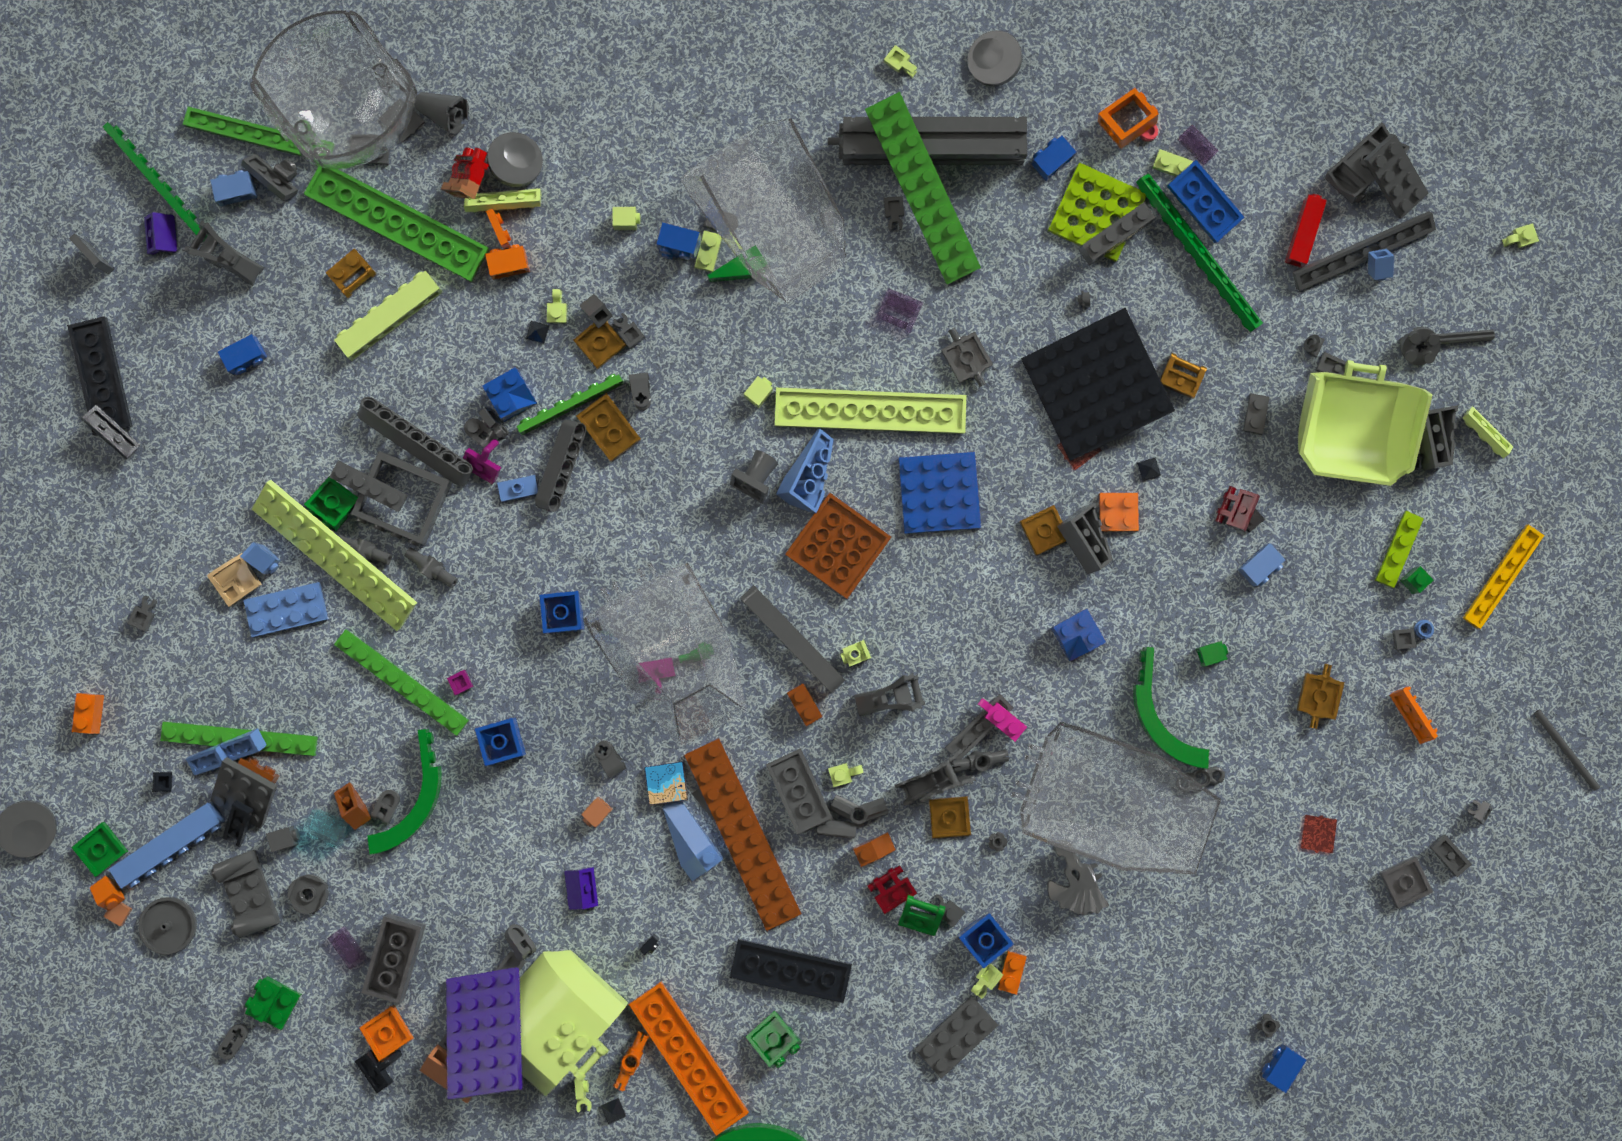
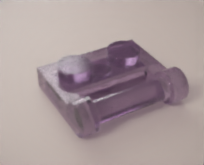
[875,288,923,334]

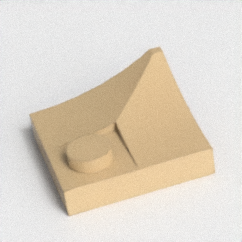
[207,553,262,607]

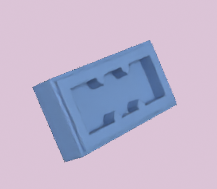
[497,475,538,502]

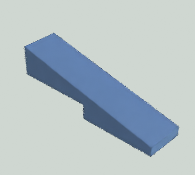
[186,728,267,775]

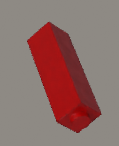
[1284,194,1327,268]

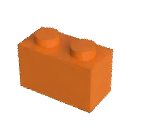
[485,245,530,280]
[72,693,104,734]

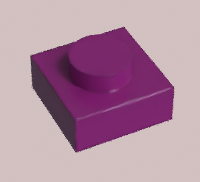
[447,670,474,695]

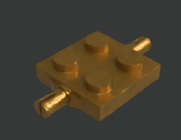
[1296,664,1345,729]

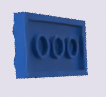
[1167,160,1245,243]

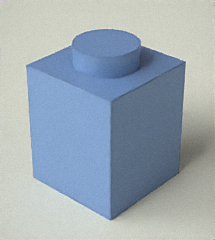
[1368,249,1394,281]

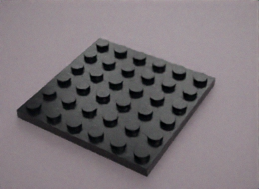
[1021,307,1175,461]

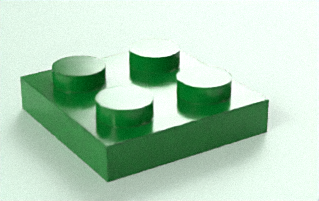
[71,822,129,877]

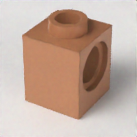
[581,796,613,828]

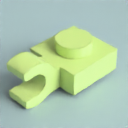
[884,45,917,78]
[1502,223,1539,248]
[547,289,567,323]
[828,763,863,787]
[971,963,1004,999]
[574,1078,592,1112]

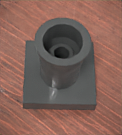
[730,450,778,504]

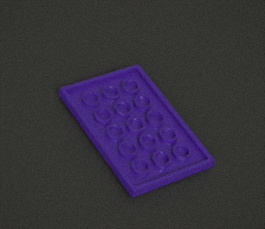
[446,967,522,1100]

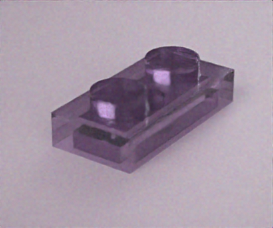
[1178,124,1219,165]
[327,926,367,970]

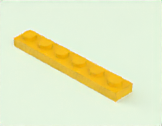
[1462,524,1545,629]

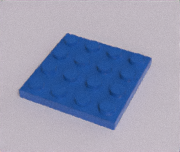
[899,452,981,534]

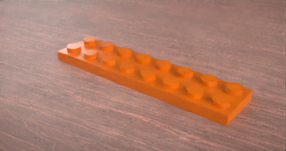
[629,981,749,1136]

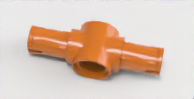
[613,1031,649,1091]

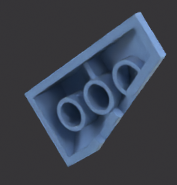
[776,429,834,514]
[662,801,723,881]

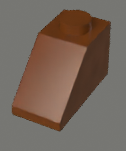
[334,782,371,830]
[853,832,896,867]

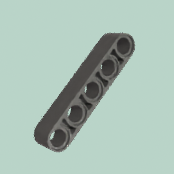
[535,420,586,512]

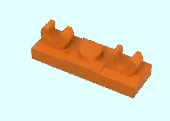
[1389,687,1438,744]

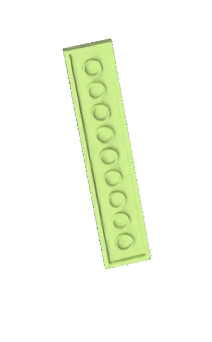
[775,388,967,434]
[252,480,417,631]

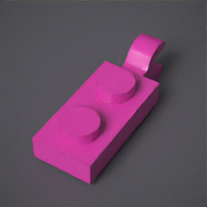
[978,698,1027,742]

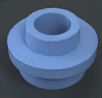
[1414,620,1434,639]

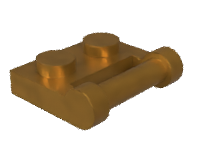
[325,248,377,298]
[1160,353,1207,399]

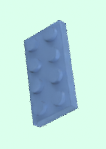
[243,582,328,637]

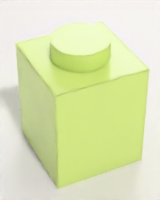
[613,207,641,230]
[744,376,773,408]

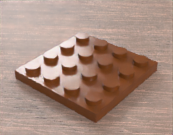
[785,493,892,599]

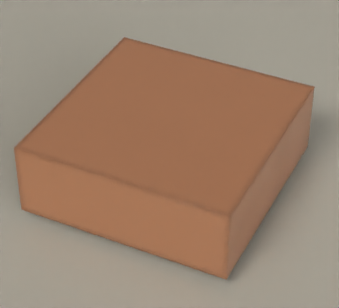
[103,902,132,926]

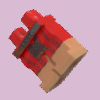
[441,147,489,199]

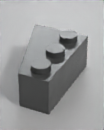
[1419,405,1458,471]
[1057,502,1113,574]

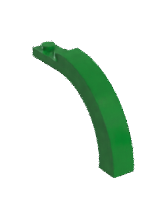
[1133,647,1209,769]
[367,729,442,855]
[709,1123,807,1141]

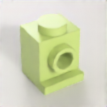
[840,640,871,667]

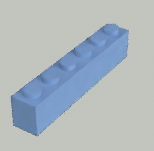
[109,802,225,889]

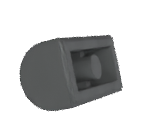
[816,820,857,839]

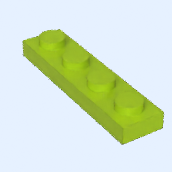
[1375,511,1424,588]

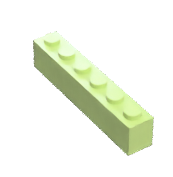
[334,270,443,361]

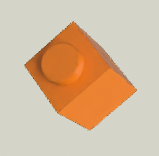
[89,876,125,911]

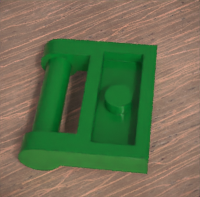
[898,895,945,936]

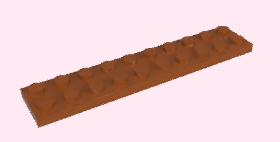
[684,738,802,931]

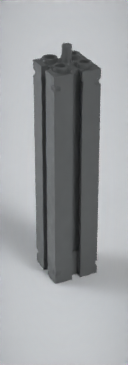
[828,117,1027,165]

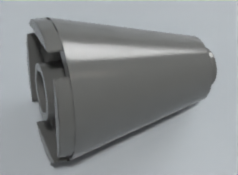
[414,92,469,134]

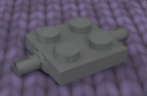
[941,327,993,388]

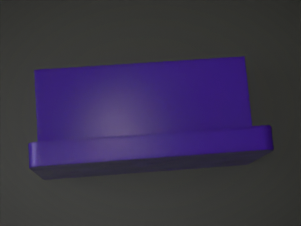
[144,212,177,255]
[564,867,598,910]

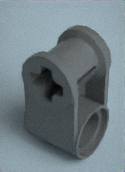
[629,372,651,410]
[594,740,627,778]

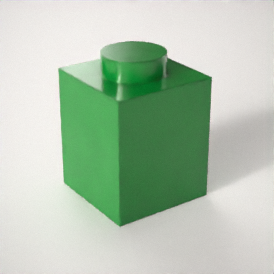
[1400,566,1434,594]
[1196,641,1228,667]

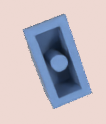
[240,542,281,575]

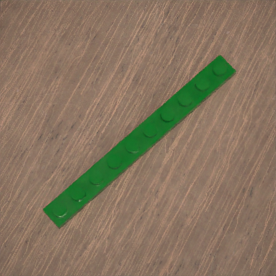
[1136,174,1263,332]

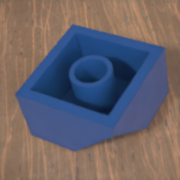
[657,222,701,260]
[482,367,537,422]
[540,591,584,634]
[1051,609,1106,661]
[475,717,526,766]
[957,913,1014,969]

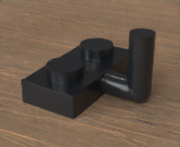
[354,1050,402,1093]

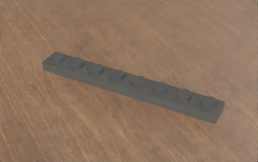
[1292,211,1436,291]

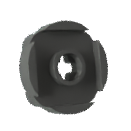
[1400,327,1441,365]
[288,874,329,914]

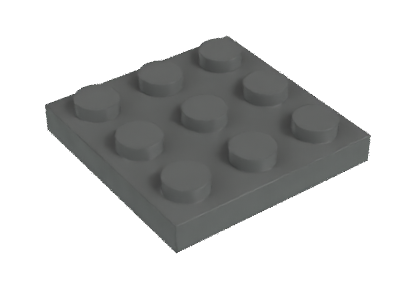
[210,757,277,829]

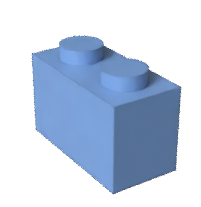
[210,170,258,206]
[1238,543,1285,586]

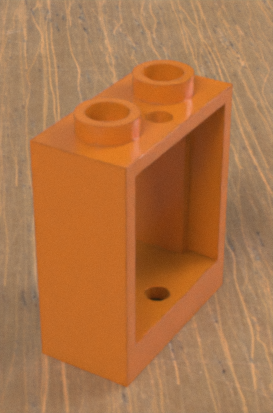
[1098,88,1159,149]

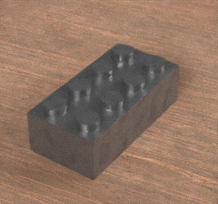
[361,914,426,1004]

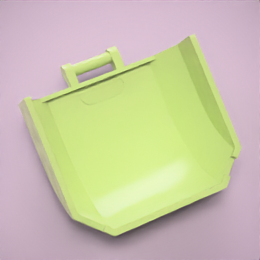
[1298,360,1432,486]
[519,950,628,1096]

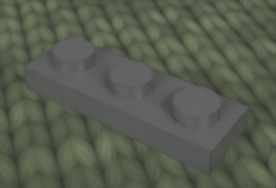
[241,154,298,201]

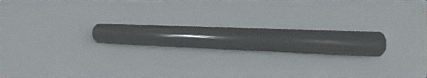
[1533,709,1600,791]

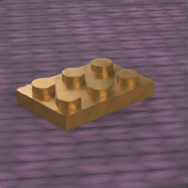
[576,393,641,462]

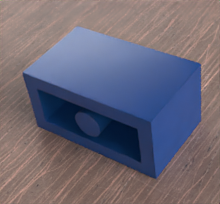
[1031,135,1077,181]
[218,334,267,375]
[1262,1044,1307,1093]

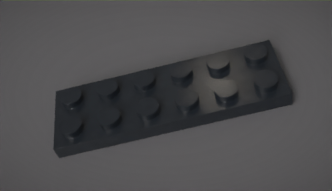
[67,316,133,436]
[729,938,852,1003]

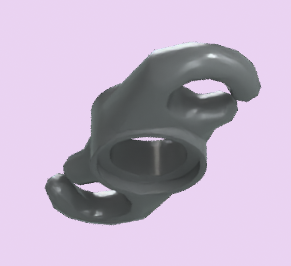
[1177,766,1225,790]

